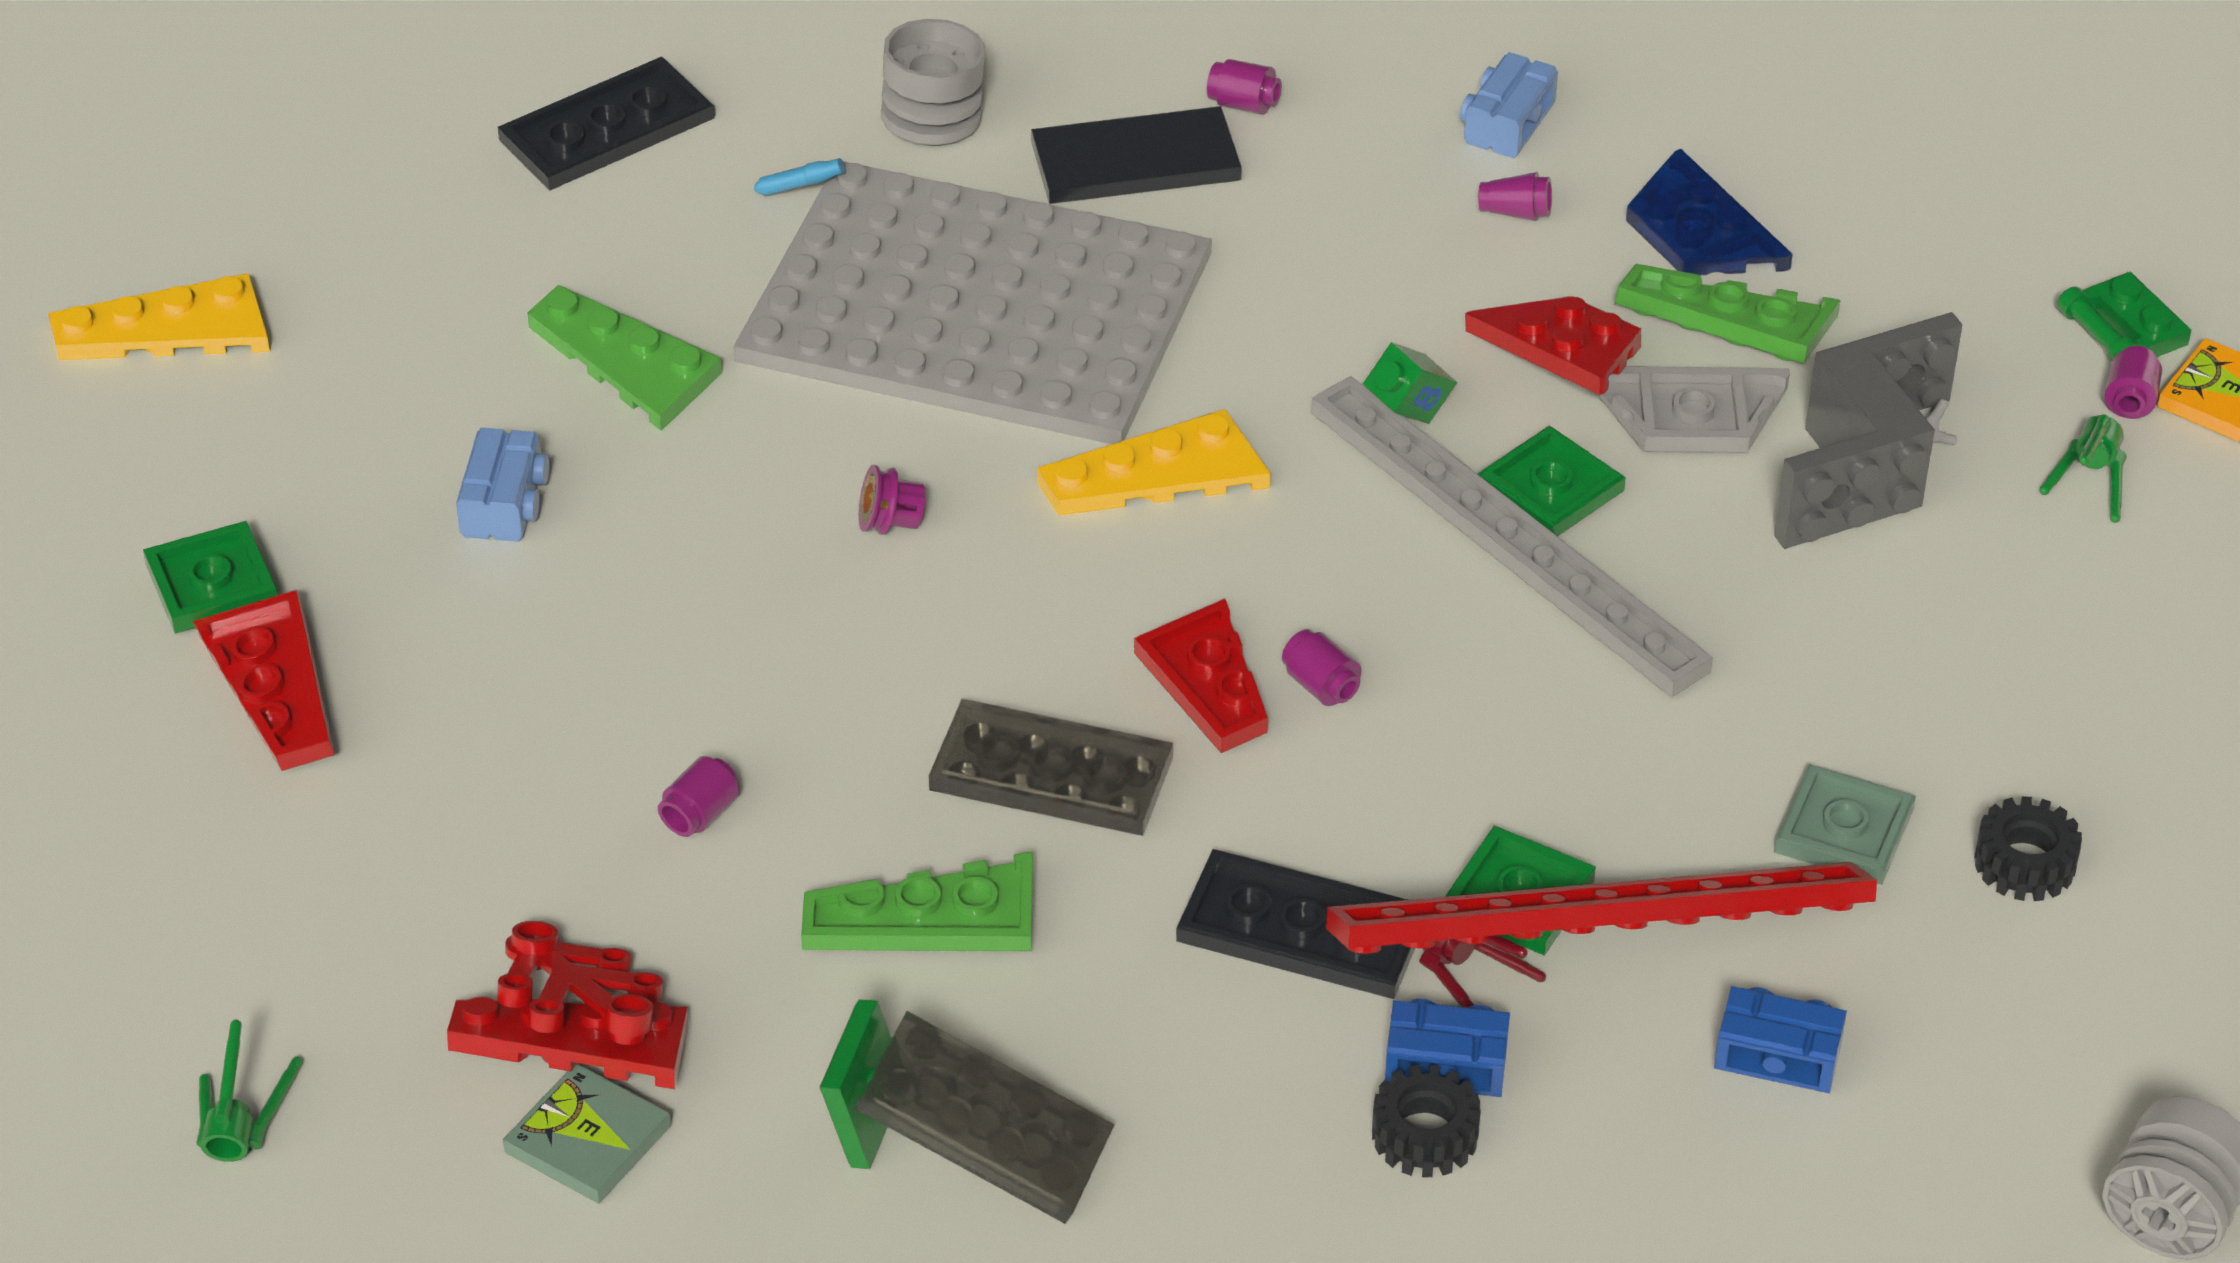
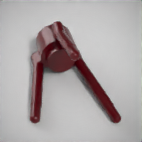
[1419,935,1546,1008]

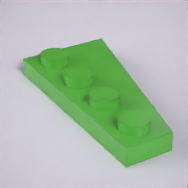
[1615,264,1841,363]
[527,285,722,431]
[801,851,1033,951]

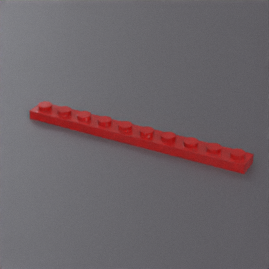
[1326,862,1877,954]

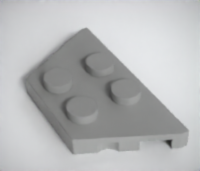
[1599,366,1790,453]

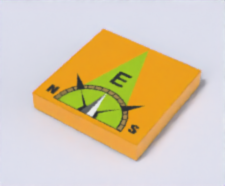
[2157,338,2240,442]

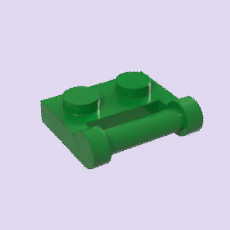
[2057,271,2192,361]

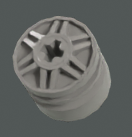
[881,19,985,145]
[2102,1096,2240,1260]

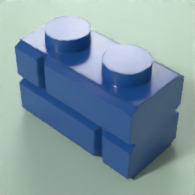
[1714,986,1847,1094]
[1385,999,1510,1097]

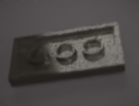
[929,699,1173,836]
[855,1011,1115,1224]

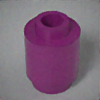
[1207,59,1282,114]
[2105,346,2162,419]
[1282,629,1361,706]
[658,756,739,837]

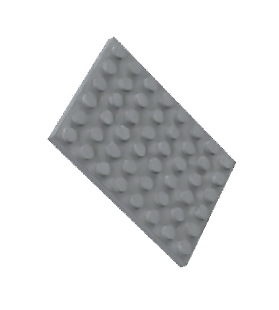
[733,161,1212,444]

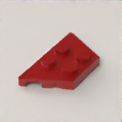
[1465,296,1641,395]

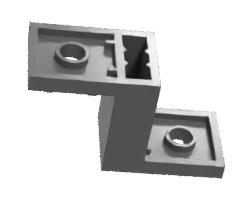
[1774,312,1963,549]

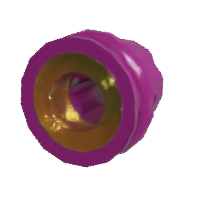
[858,465,926,535]

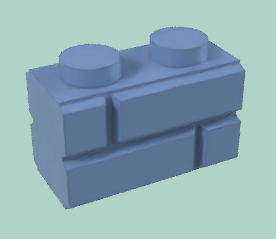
[1460,52,1558,159]
[456,428,549,542]

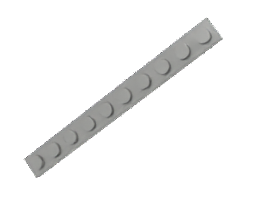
[1311,376,1713,697]

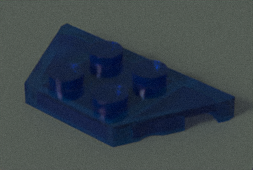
[1626,149,1793,275]

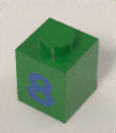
[1363,342,1458,424]

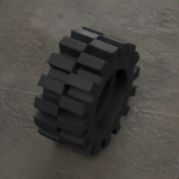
[1974,796,2082,901]
[1372,1065,1481,1178]

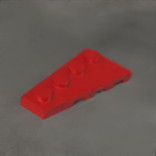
[193,590,335,771]
[447,997,688,1090]

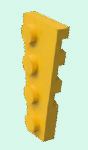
[48,273,270,360]
[1037,409,1270,515]

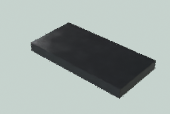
[498,56,715,191]
[1031,106,1241,204]
[1176,849,1415,999]

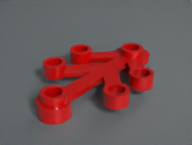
[497,921,663,1045]

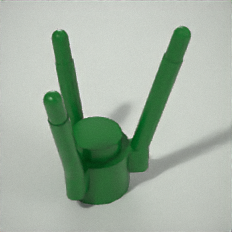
[2039,414,2127,523]
[196,1019,303,1162]

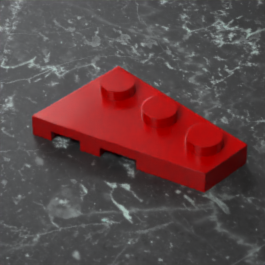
[1134,598,1268,753]

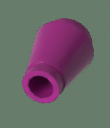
[1478,172,1552,221]

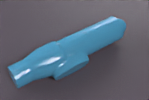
[754,158,845,196]

